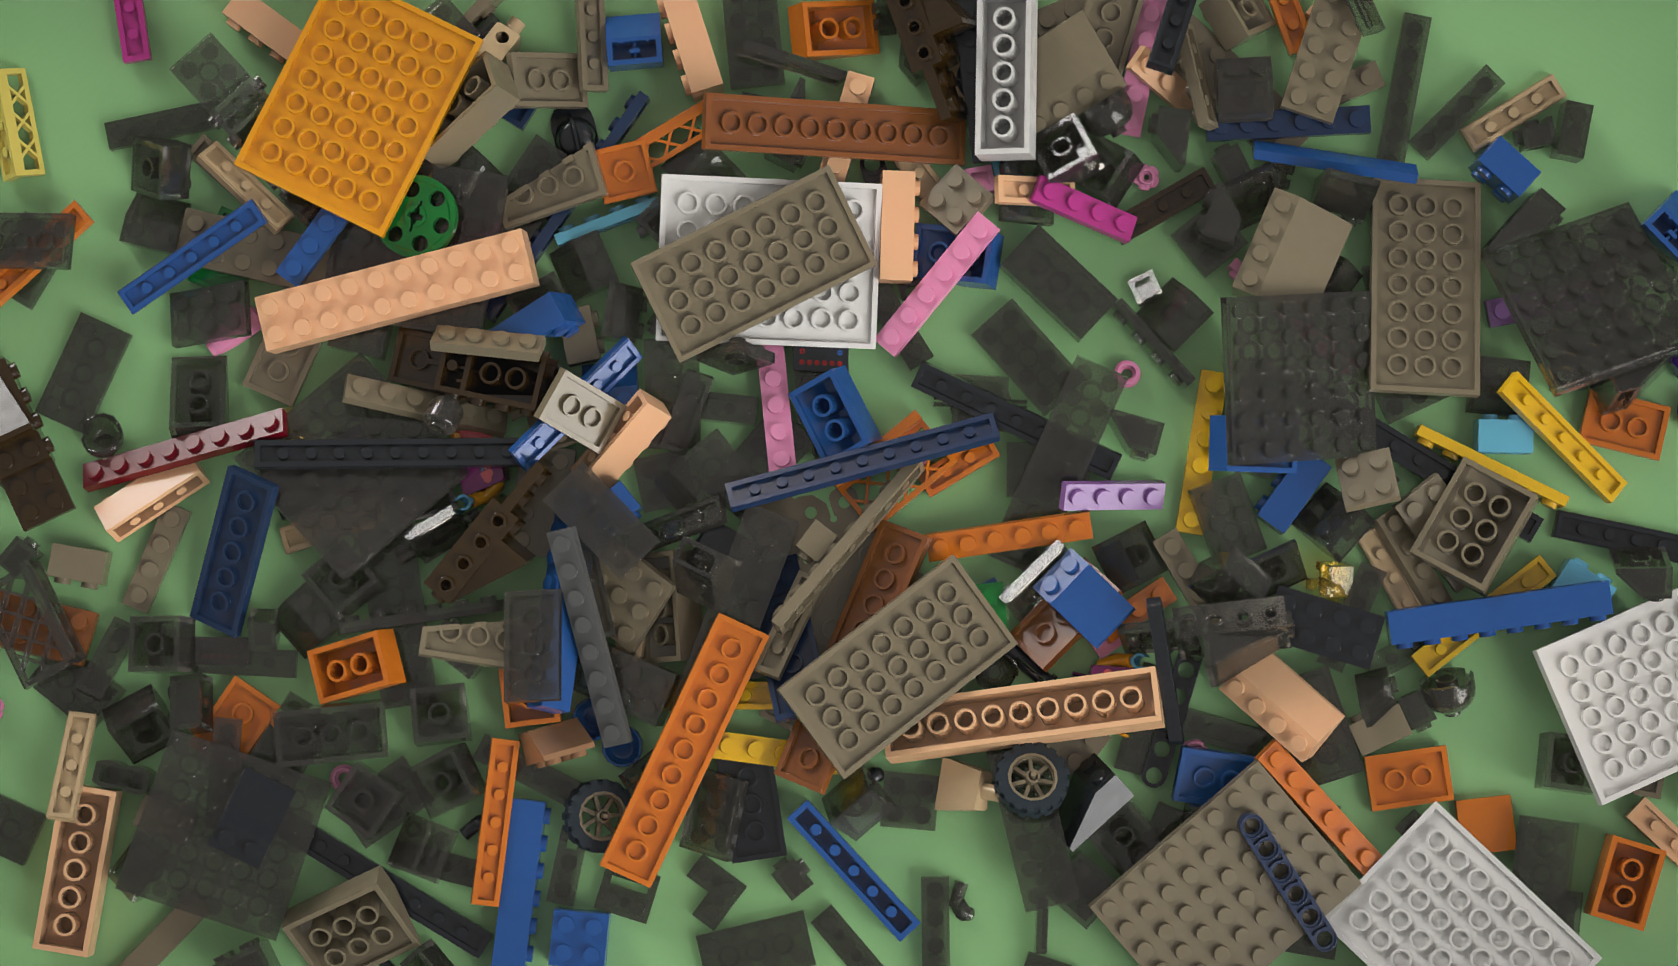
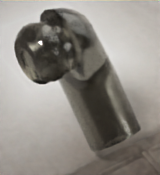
[949,880,975,921]

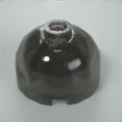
[1077,87,1133,139]
[1419,667,1476,717]

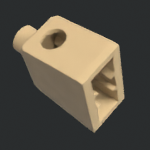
[475,16,525,64]
[934,758,999,811]

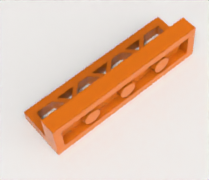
[635,100,703,169]

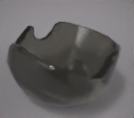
[81,413,124,458]
[975,653,1019,689]

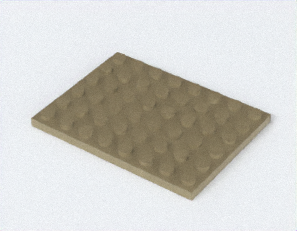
[1088,759,1362,966]

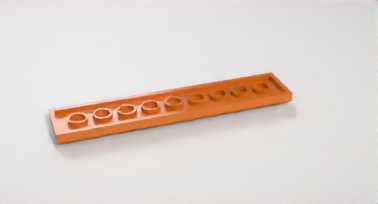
[600,612,769,888]

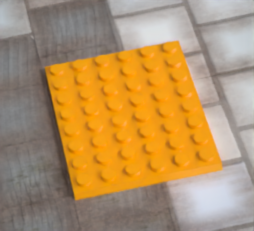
[234,0,484,239]

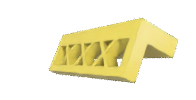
[0,68,46,182]

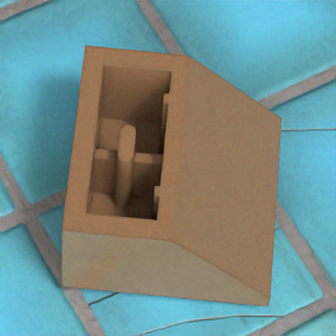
[518,718,595,769]

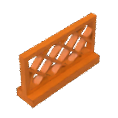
[834,410,958,532]

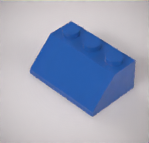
[788,365,883,458]

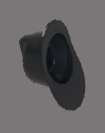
[551,108,599,160]

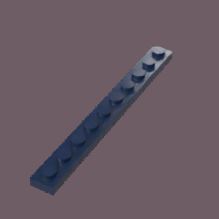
[483,91,650,323]
[725,412,1000,513]

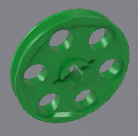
[380,175,459,258]

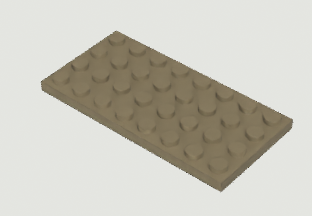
[630,165,878,363]
[1368,178,1481,398]
[776,555,1018,779]

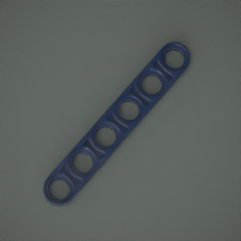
[1237,812,1338,952]

